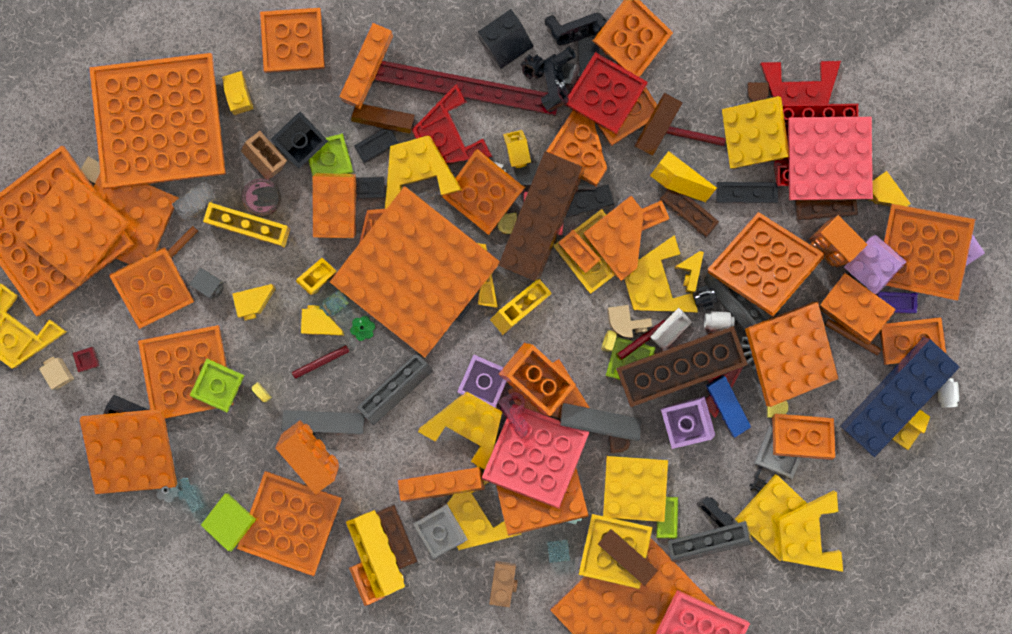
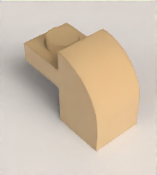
[607,305,652,338]

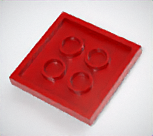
[565,52,648,135]

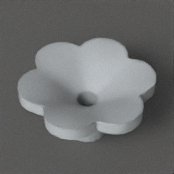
[156,481,180,502]

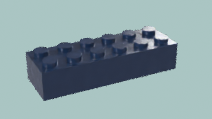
[840,337,960,457]

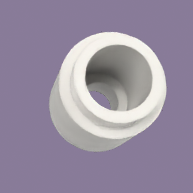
[704,311,734,332]
[938,378,960,407]

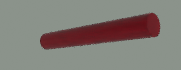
[666,126,726,146]
[617,319,666,360]
[292,345,350,379]

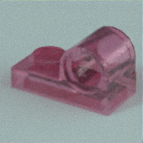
[497,392,529,439]

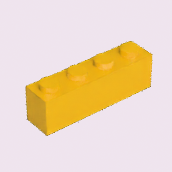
[203,202,290,248]
[346,510,405,598]

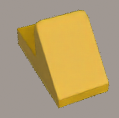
[674,251,704,293]
[296,258,337,295]
[892,410,930,450]

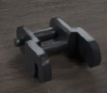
[749,466,767,492]

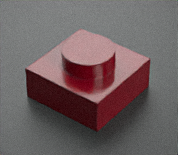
[72,347,100,373]

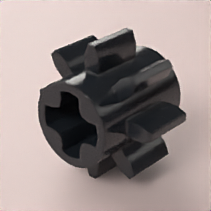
[520,54,545,80]
[694,285,718,311]

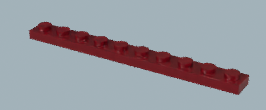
[373,61,557,116]

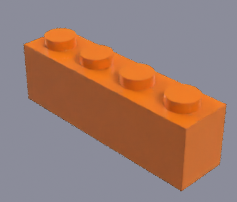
[339,23,393,109]
[398,467,485,502]

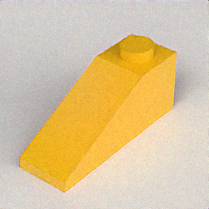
[650,151,717,203]
[490,280,552,335]

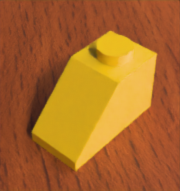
[222,71,253,115]
[503,130,531,168]
[868,171,911,207]
[232,284,276,321]
[301,305,344,336]

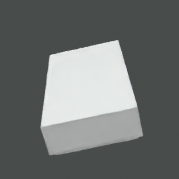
[651,308,692,351]

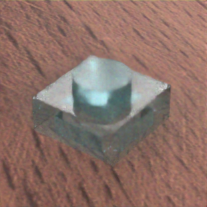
[547,539,570,563]

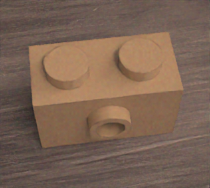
[241,131,287,181]
[489,561,518,608]

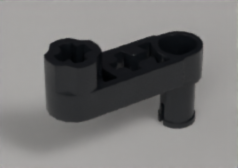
[544,12,607,46]
[541,47,576,113]

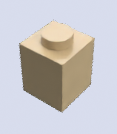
[39,357,74,390]

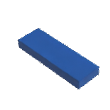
[706,375,751,438]

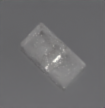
[172,181,221,223]

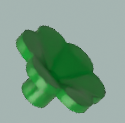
[350,316,375,341]

